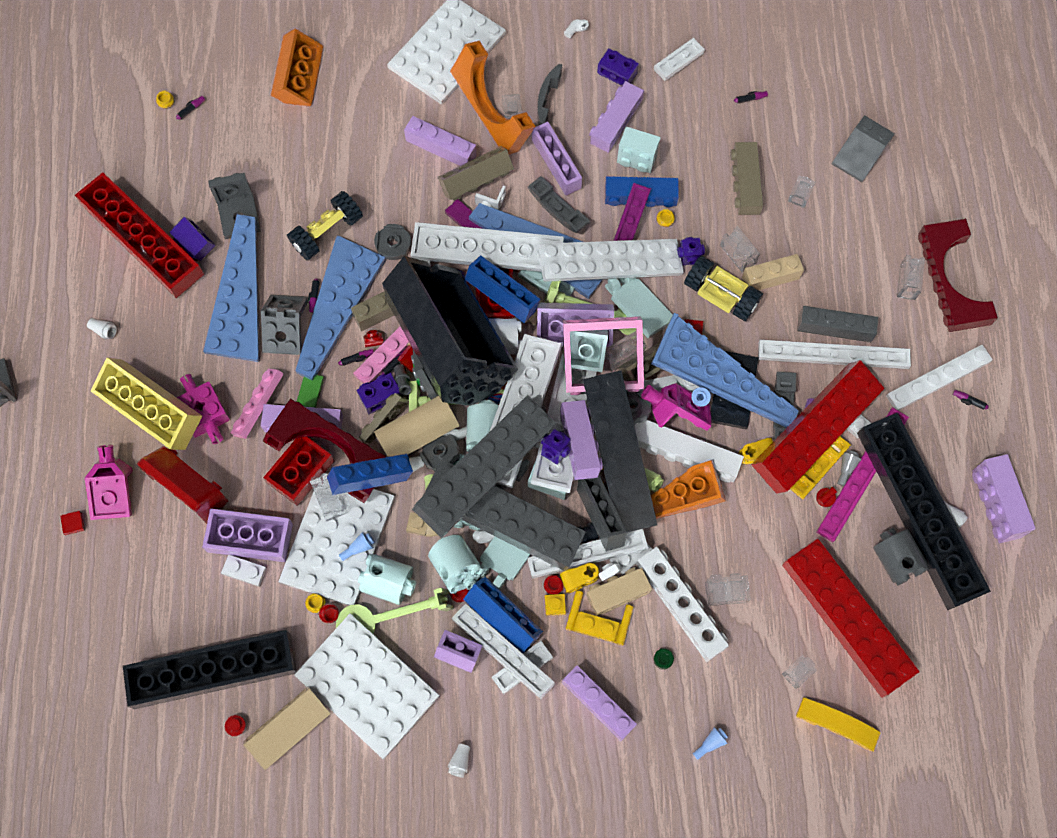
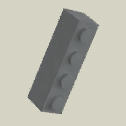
[797,306,878,343]
[577,475,627,551]

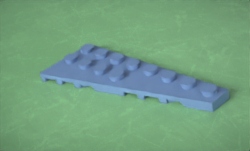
[469,203,603,299]
[203,214,260,362]
[295,236,386,381]
[651,313,799,428]

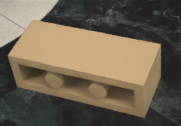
[742,254,804,291]
[586,567,652,616]

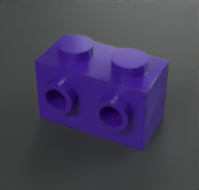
[597,48,639,86]
[169,217,215,261]
[356,373,400,415]

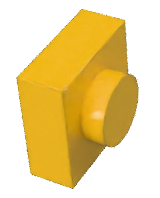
[544,594,566,616]

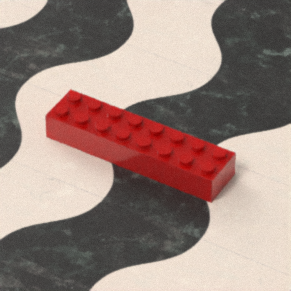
[75,172,204,298]
[751,360,885,494]
[782,539,920,698]

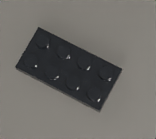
[710,351,759,429]

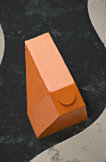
[651,460,726,519]

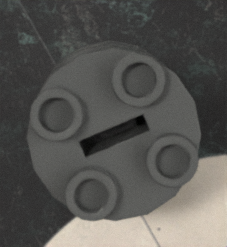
[873,528,929,586]

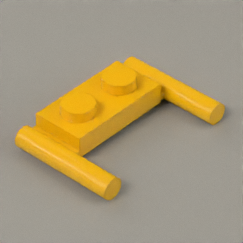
[565,590,634,646]

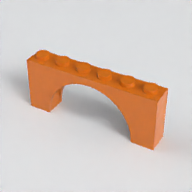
[450,40,536,155]

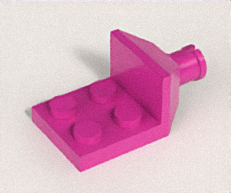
[641,383,712,431]
[85,444,133,520]

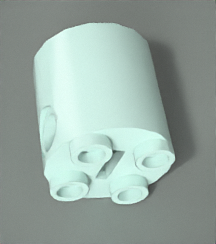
[466,400,499,452]
[428,535,483,594]
[358,554,416,605]

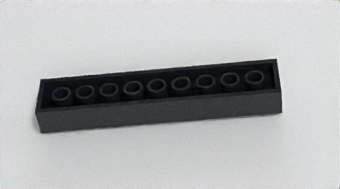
[857,413,991,611]

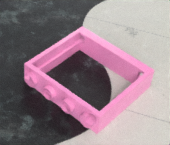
[563,316,644,395]

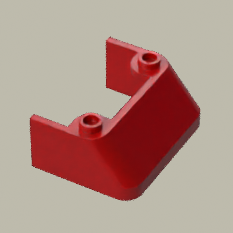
[137,446,228,524]

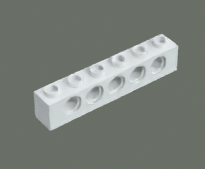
[636,547,729,662]

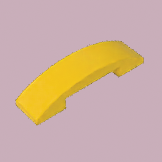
[790,436,851,500]
[796,697,881,752]

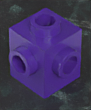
[677,237,705,266]
[541,429,571,465]

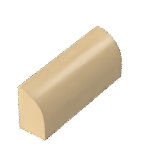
[374,396,459,457]
[243,686,330,770]

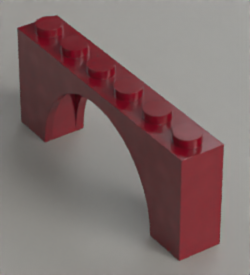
[918,218,998,332]
[263,398,386,503]

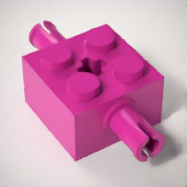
[176,374,230,444]

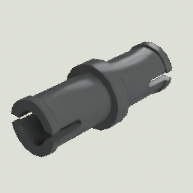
[394,364,411,395]

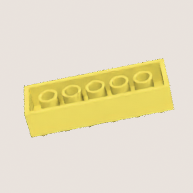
[91,358,202,450]

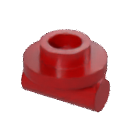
[363,330,384,348]
[816,487,837,507]

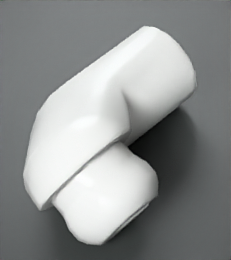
[564,19,589,38]

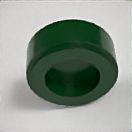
[653,648,674,670]

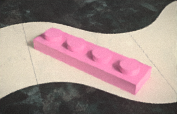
[353,327,409,384]
[231,368,283,439]

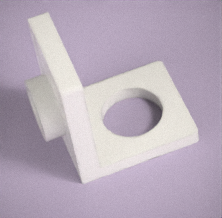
[475,185,506,210]

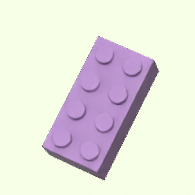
[537,302,614,347]
[972,454,1036,544]
[202,509,293,563]

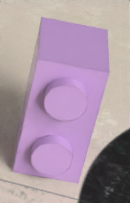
[434,630,483,673]

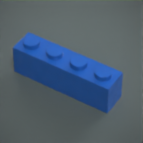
[605,176,679,207]
[465,255,540,323]
[327,454,413,495]
[463,577,543,654]

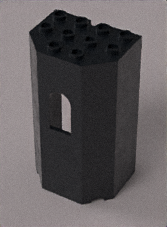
[382,256,518,406]

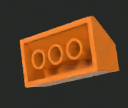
[271,28,323,106]

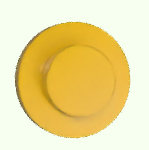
[156,91,174,108]
[656,209,675,227]
[305,593,326,613]

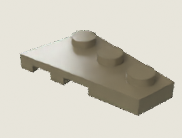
[359,393,409,444]

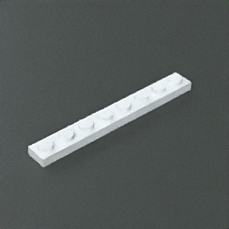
[758,340,911,369]

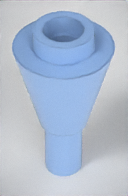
[692,387,712,407]
[339,532,375,561]
[692,727,728,760]

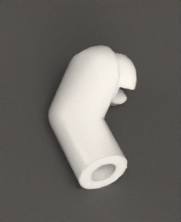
[443,426,467,441]
[473,530,495,543]

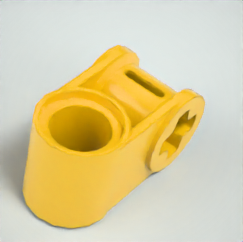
[738,438,773,465]
[560,563,599,593]

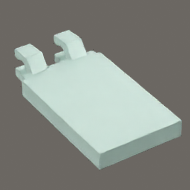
[605,278,673,338]
[479,537,531,590]

